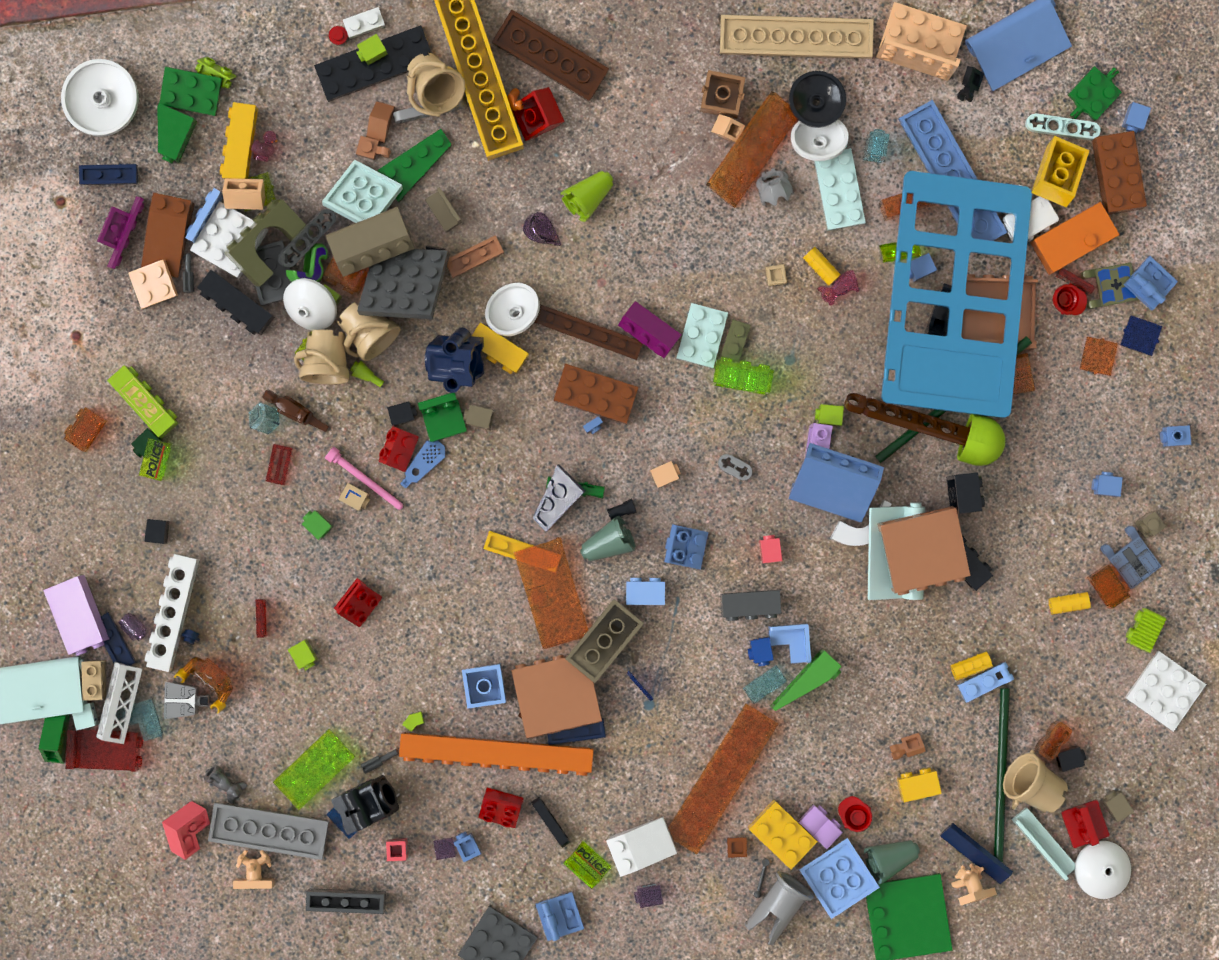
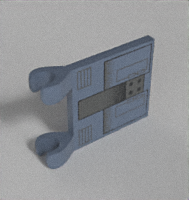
[1100,526,1162,589]

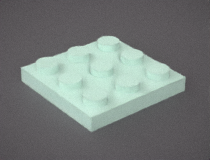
[322,160,403,223]

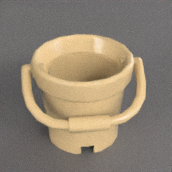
[407,53,466,117]
[337,299,401,361]
[294,330,350,385]
[1003,750,1068,813]

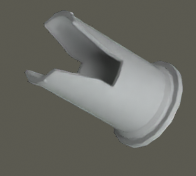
[744,870,814,946]

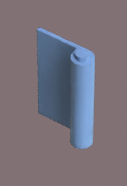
[965,0,1072,91]

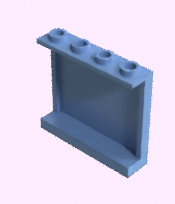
[788,443,884,522]

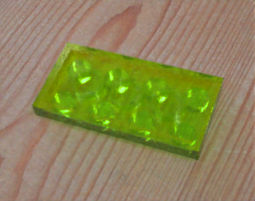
[273,729,356,810]

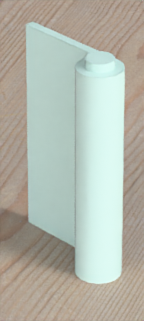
[868,502,925,600]
[0,656,85,725]

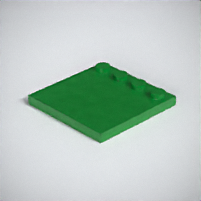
[866,873,953,960]

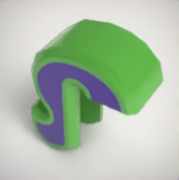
[286,243,328,282]

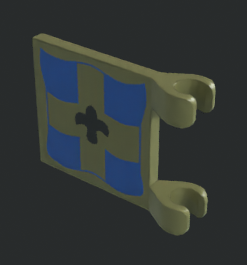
[1080,263,1139,309]

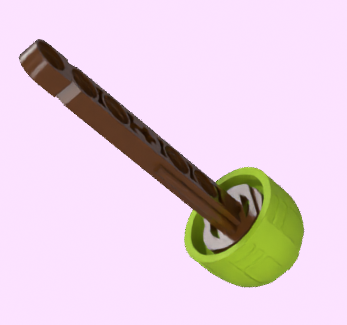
[844,393,1005,466]

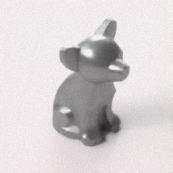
[204,764,247,804]

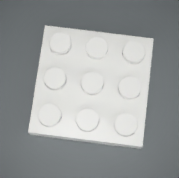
[190,201,268,279]
[1125,651,1207,732]

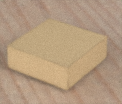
[765,264,787,287]

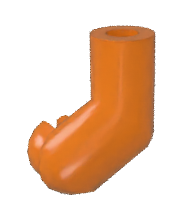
[507,88,523,111]

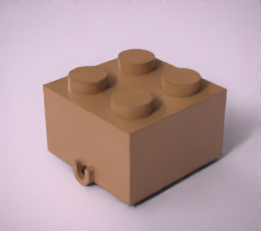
[700,70,746,119]

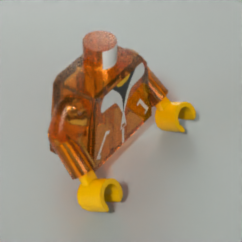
[174,657,233,714]

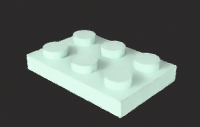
[676,303,728,368]

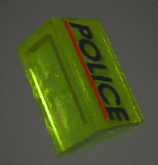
[139,438,173,481]
[563,841,611,889]

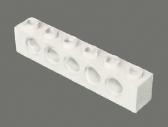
[145,554,200,672]

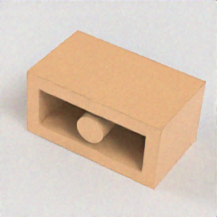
[222,178,266,210]

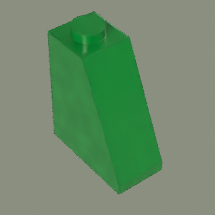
[157,103,197,164]
[38,714,70,764]

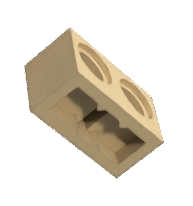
[81,660,107,701]

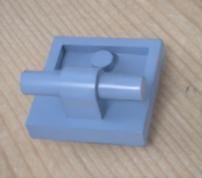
[1123,256,1178,310]
[664,524,708,570]
[535,891,584,941]

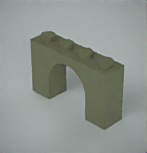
[224,199,313,286]

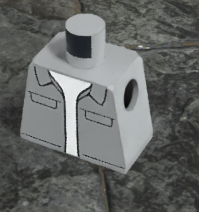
[164,681,210,719]

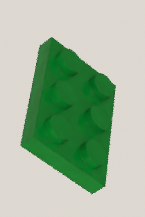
[159,66,223,116]

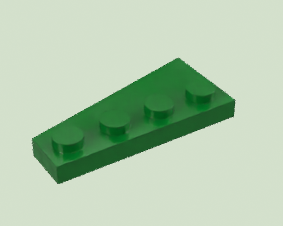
[377,129,452,203]

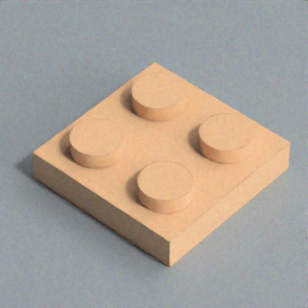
[129,260,178,309]

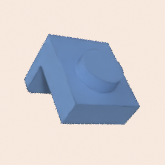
[453,832,481,862]

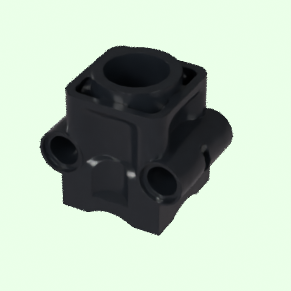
[331,775,399,835]

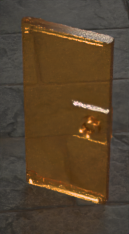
[514,537,588,649]

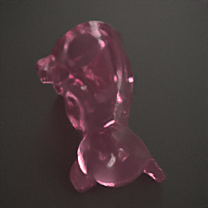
[817,269,859,306]

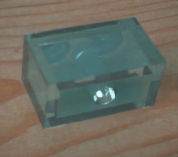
[863,129,890,163]

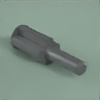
[183,253,194,293]
[361,749,399,774]

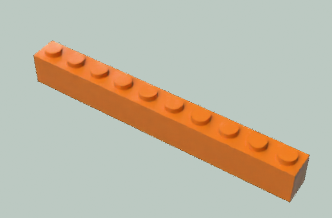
[399,732,594,776]

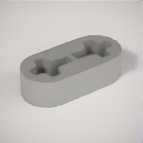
[718,454,752,481]

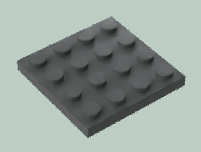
[357,249,450,319]

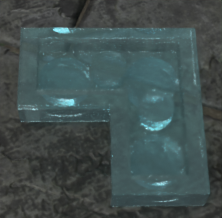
[116,698,164,741]

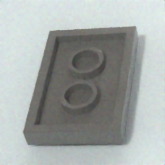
[255,240,291,306]

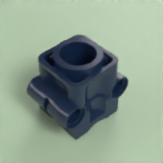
[425,327,484,393]

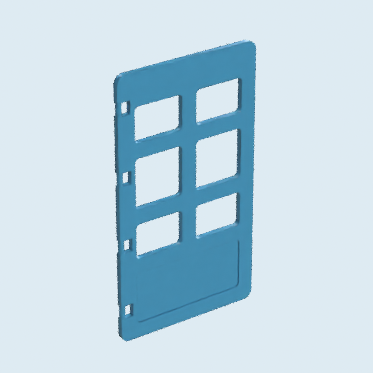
[881,171,1032,418]

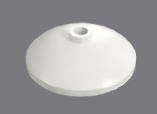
[791,120,848,161]
[283,278,337,331]
[485,283,540,336]
[1075,841,1131,899]

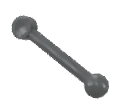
[754,859,770,898]

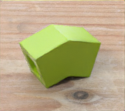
[402,711,425,732]

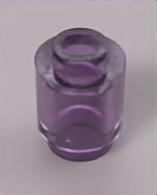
[119,613,147,641]

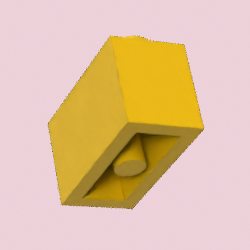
[897,767,942,803]

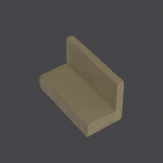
[425,187,462,232]

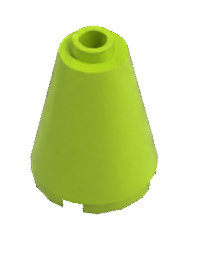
[560,171,613,222]

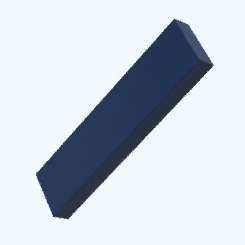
[940,823,1013,884]

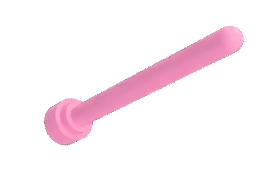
[325,447,403,510]

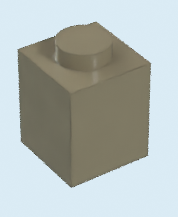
[1102,790,1134,822]

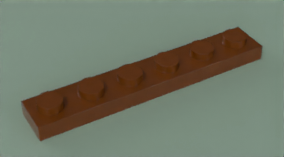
[534,304,643,361]

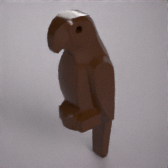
[262,390,329,432]

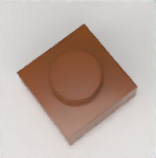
[727,837,747,858]

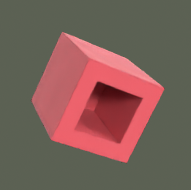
[759,535,782,563]
[386,838,408,861]

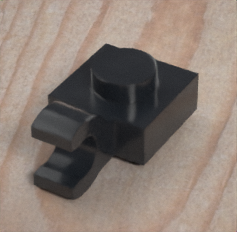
[957,66,984,102]

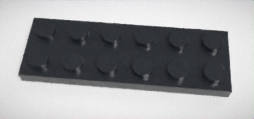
[314,25,431,102]

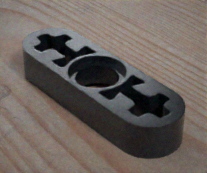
[531,797,571,848]

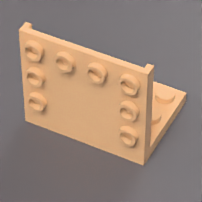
[876,2,967,81]

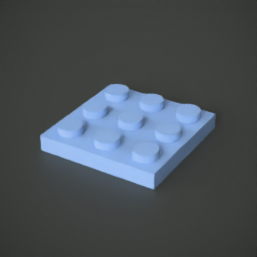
[799,838,880,919]

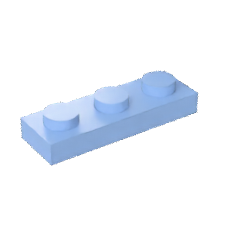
[185,188,223,243]

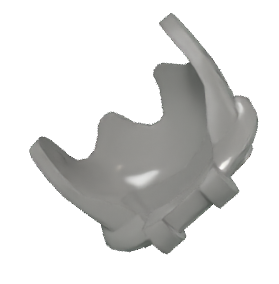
[756,168,794,206]

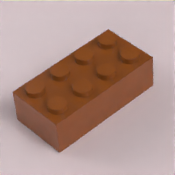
[1092,131,1147,215]
[554,364,638,425]

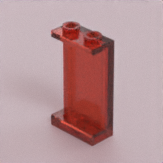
[65,729,143,772]

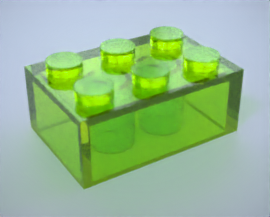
[711,357,774,395]

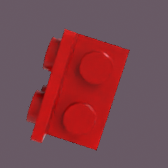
[334,578,382,627]
[478,787,524,828]
[1061,800,1110,848]

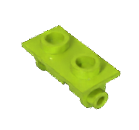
[195,57,237,89]

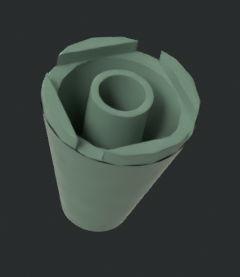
[580,516,636,561]
[864,840,920,884]

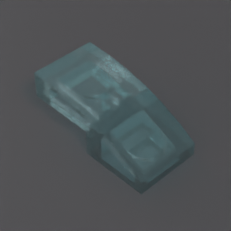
[743,665,787,704]

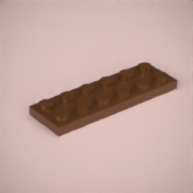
[492,10,609,102]

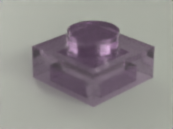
[433,837,456,860]

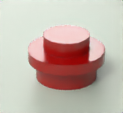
[329,26,348,45]

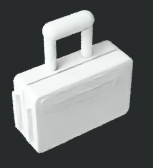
[1002,185,1059,242]

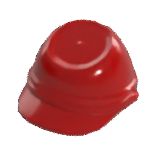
[1052,283,1087,315]
[838,796,872,832]

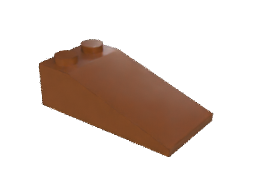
[141,193,195,278]

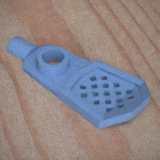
[400,440,446,488]

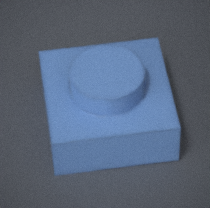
[583,416,603,434]

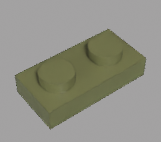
[721,319,751,362]

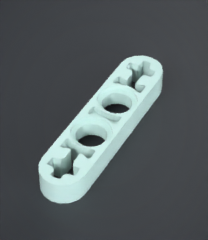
[1025,113,1101,140]

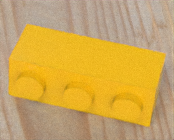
[472,322,529,375]

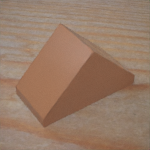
[366,101,395,143]

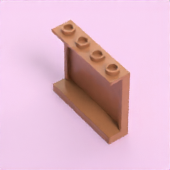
[961,274,1038,350]
[877,506,970,595]
[511,655,602,739]

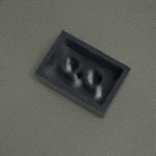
[946,472,985,514]

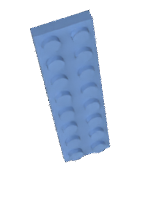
[898,100,1008,241]

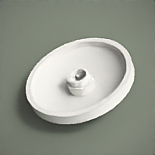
[61,59,139,137]

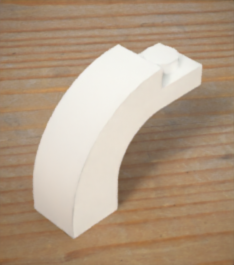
[830,500,891,546]

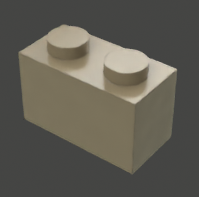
[463,405,494,430]

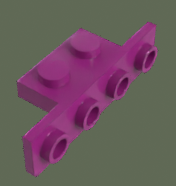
[97,196,144,269]

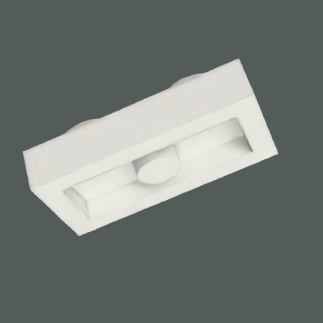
[343,7,385,39]

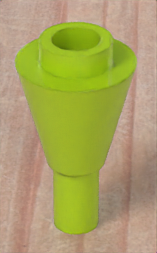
[349,360,384,387]

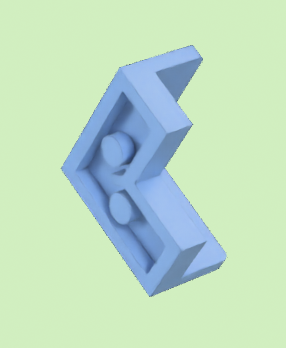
[768,623,811,663]

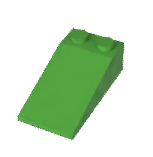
[770,649,842,711]

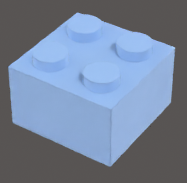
[462,663,507,709]

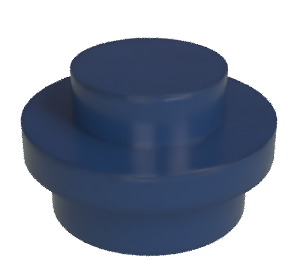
[181,629,200,645]

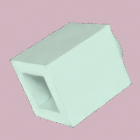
[72,700,99,731]

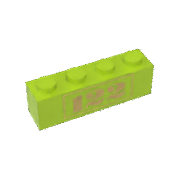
[107,365,178,438]

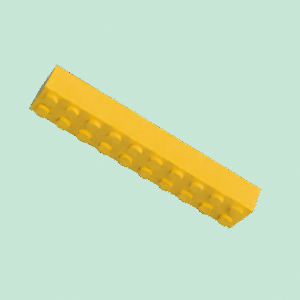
[434,0,524,161]

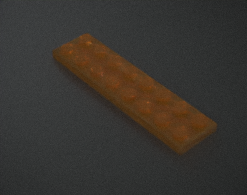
[668,703,778,855]

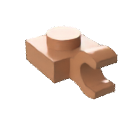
[356,136,391,160]
[890,733,926,760]

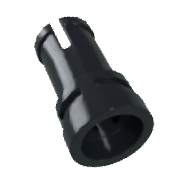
[607,498,637,520]

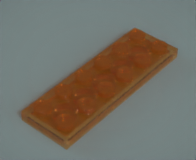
[706,91,797,208]

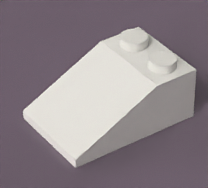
[606,817,678,877]

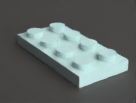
[814,148,866,231]

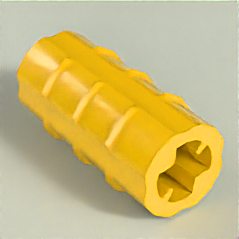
[803,247,841,286]
[1048,592,1091,615]
[950,652,993,681]

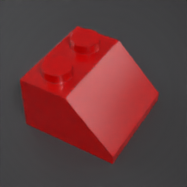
[512,87,565,141]

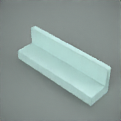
[1011,807,1075,881]

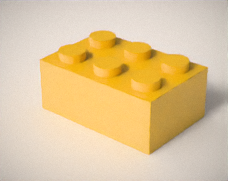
[1031,136,1090,207]
[748,799,817,869]

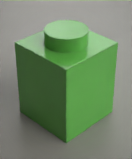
[302,510,333,540]

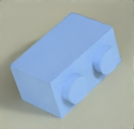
[626,578,665,605]

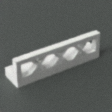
[96,662,142,744]

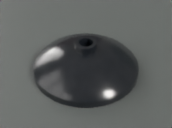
[789,71,846,128]

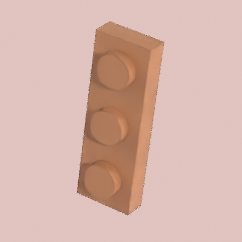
[447,235,504,278]

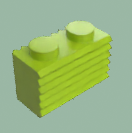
[1125,608,1167,653]

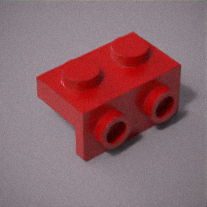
[379,426,419,472]

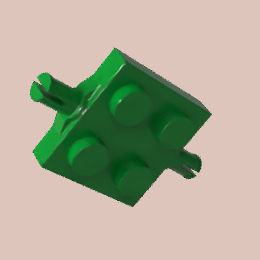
[1067,66,1122,121]

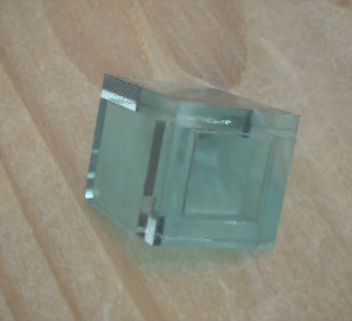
[248,402,280,434]

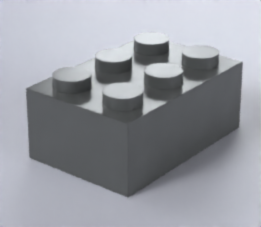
[720,590,782,621]

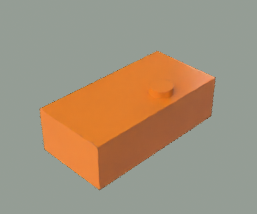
[1030,202,1120,275]

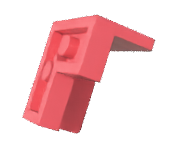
[162,801,210,860]

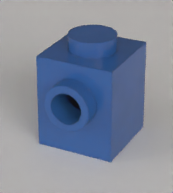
[747,637,774,666]

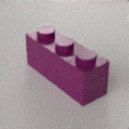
[618,301,682,358]

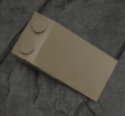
[565,599,644,683]

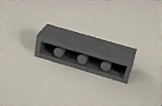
[305,888,386,914]

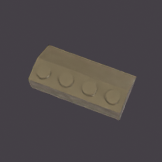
[326,207,415,277]

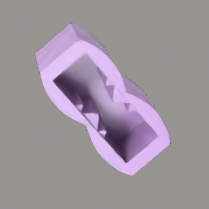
[798,805,843,849]

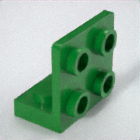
[418,393,467,442]

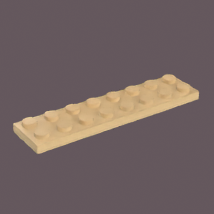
[720,15,874,59]

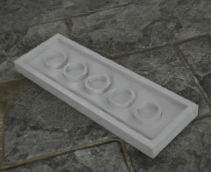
[208,802,329,860]

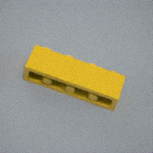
[220,102,258,180]

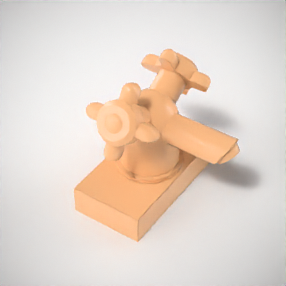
[233,850,275,889]
[951,863,997,905]

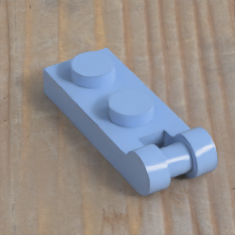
[957,661,1014,703]

